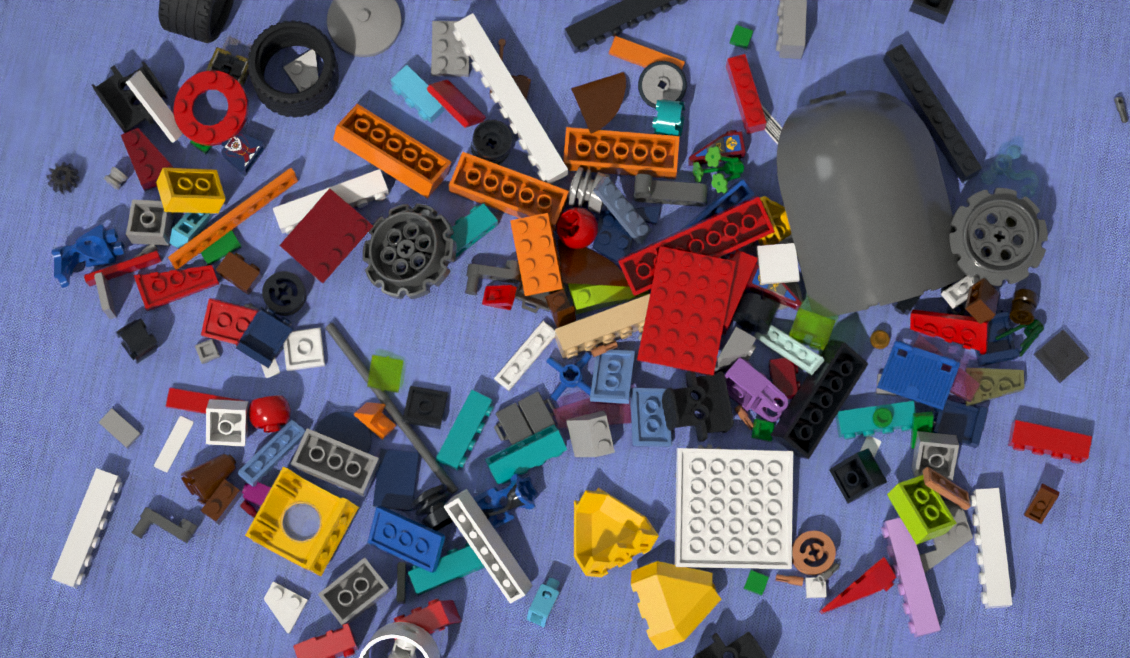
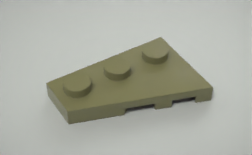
[965,368,1024,406]

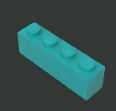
[425,203,498,258]
[436,389,494,471]
[835,401,916,440]
[485,424,567,485]
[408,543,485,596]

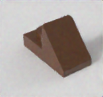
[545,289,576,328]
[1024,483,1060,524]

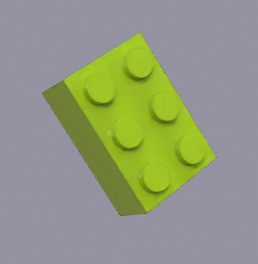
[887,475,957,545]

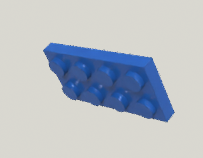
[367,506,446,573]

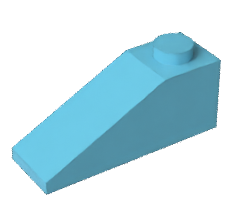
[170,213,214,248]

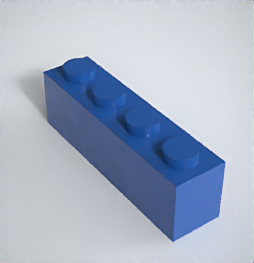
[681,179,754,230]

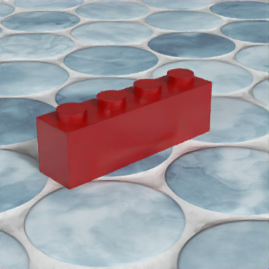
[726,54,767,134]
[1008,420,1092,464]

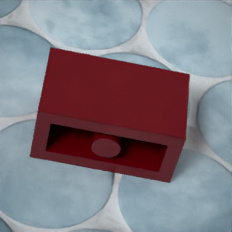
[768,358,801,401]

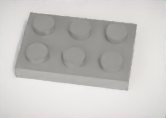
[431,21,469,77]

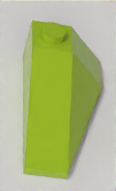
[567,283,649,315]

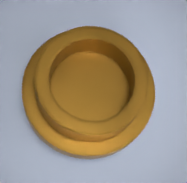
[870,330,890,349]

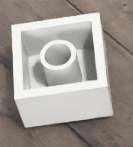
[206,399,248,446]

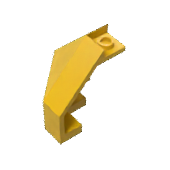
[574,487,659,578]
[631,561,722,651]

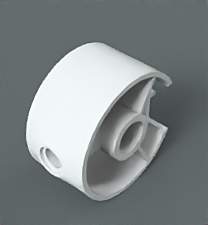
[359,622,440,658]

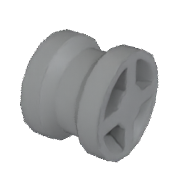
[103,167,128,190]

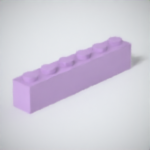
[881,518,941,638]

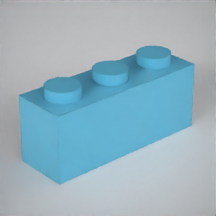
[391,65,446,123]

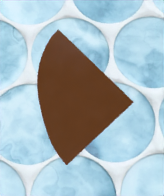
[571,72,626,134]
[558,240,630,287]

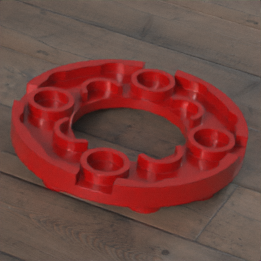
[173,70,249,146]

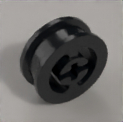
[262,271,306,316]

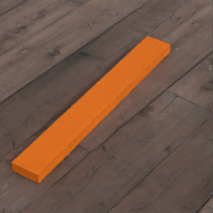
[168,168,298,270]

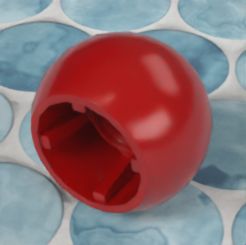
[557,207,598,249]
[248,395,291,433]

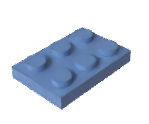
[590,350,635,404]
[630,388,672,447]

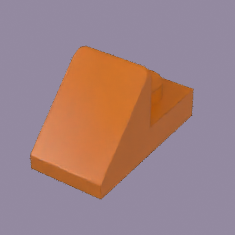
[354,402,396,440]

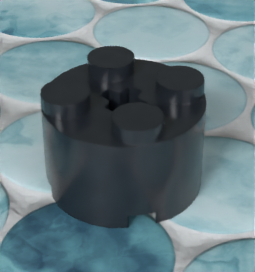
[732,293,777,335]
[116,318,158,364]

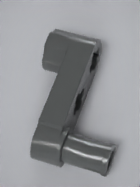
[465,260,521,295]
[131,507,198,543]

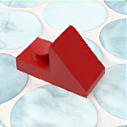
[482,285,517,310]

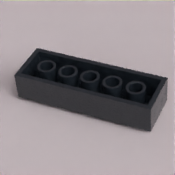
[771,339,869,459]

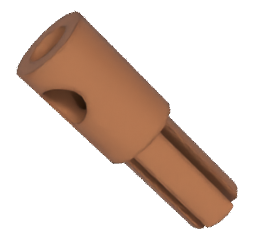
[591,341,618,357]
[734,405,753,430]
[775,574,804,586]

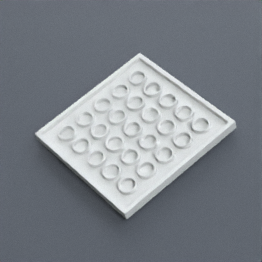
[675,448,793,569]

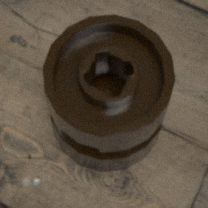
[1010,289,1038,325]

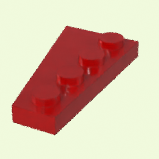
[134,265,219,311]
[910,309,989,355]

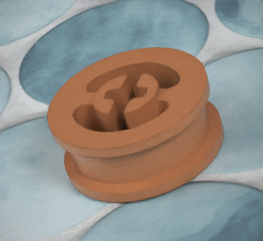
[792,531,836,575]

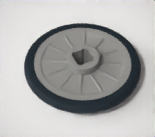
[638,61,687,109]

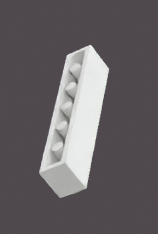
[273,169,389,234]
[51,468,122,589]
[970,488,1012,609]
[443,489,533,603]

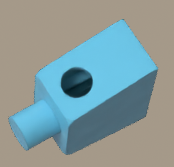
[526,578,560,627]

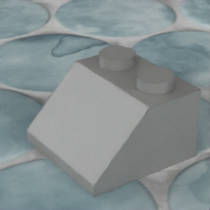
[714,327,756,373]
[566,411,615,457]

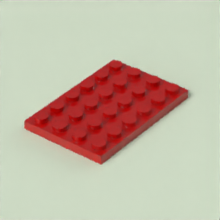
[637,246,736,376]

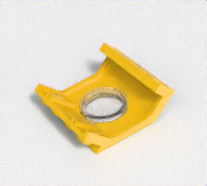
[245,467,359,576]

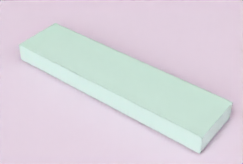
[754,325,824,375]

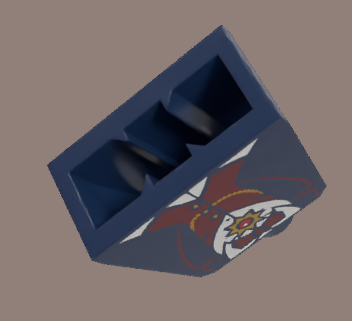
[220,132,266,176]

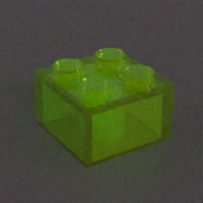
[789,308,835,351]

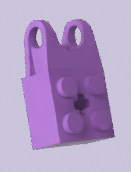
[725,357,788,422]

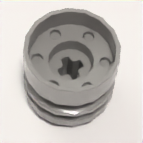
[569,167,610,213]

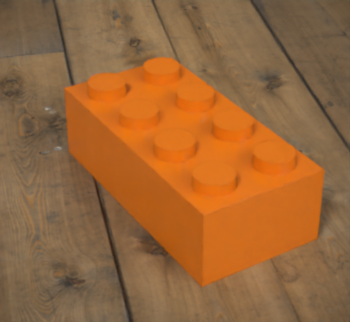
[510,213,565,296]

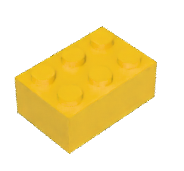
[156,168,226,214]

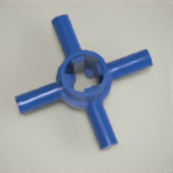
[546,352,592,401]

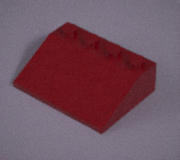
[279,188,373,283]

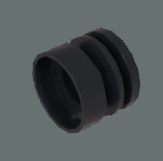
[471,120,512,165]
[411,484,453,531]

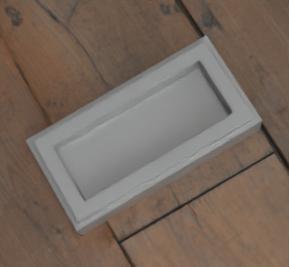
[99,408,141,449]

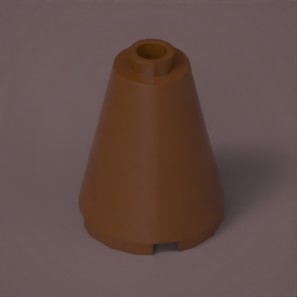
[181,453,236,505]

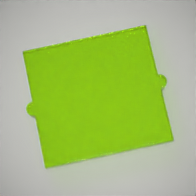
[367,355,403,393]

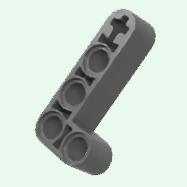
[633,174,708,207]

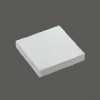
[757,243,800,285]
[283,328,325,371]

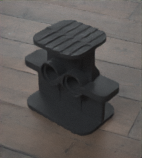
[91,61,168,133]
[662,371,734,442]
[693,632,767,658]

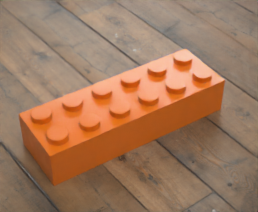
[333,104,452,199]
[563,127,679,179]
[449,152,569,231]

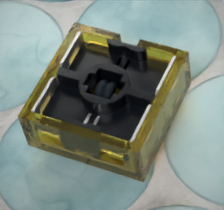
[206,47,249,87]

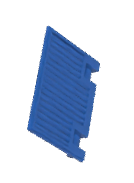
[877,341,961,410]

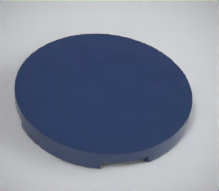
[315,412,371,453]

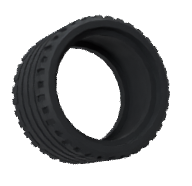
[158,0,234,44]
[248,20,339,118]

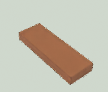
[923,467,971,510]

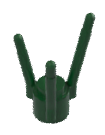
[995,319,1044,357]

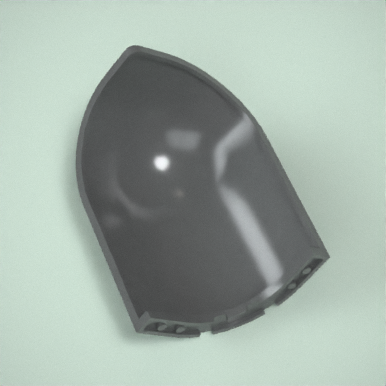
[777,90,966,319]

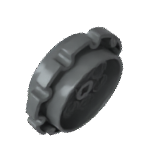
[949,188,1048,286]
[363,203,457,299]

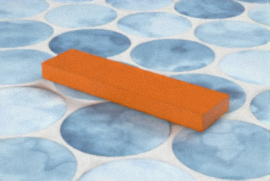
[609,36,685,70]

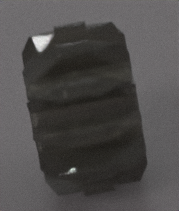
[47,162,80,195]

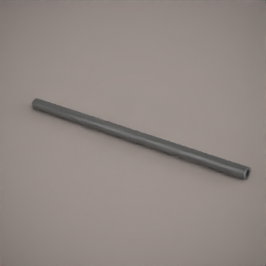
[325,323,458,494]

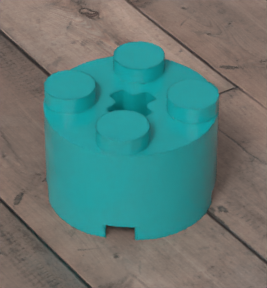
[653,99,685,139]

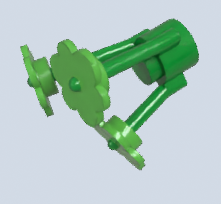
[692,146,744,193]

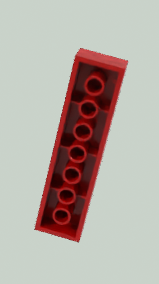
[617,196,775,296]

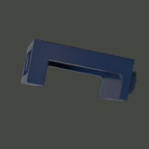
[236,307,294,369]
[975,310,1020,367]
[932,400,988,448]

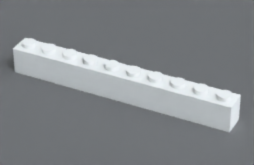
[453,14,568,184]

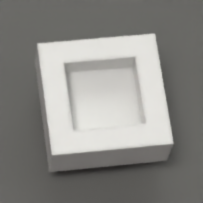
[805,578,827,598]

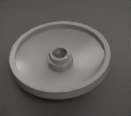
[327,0,402,57]

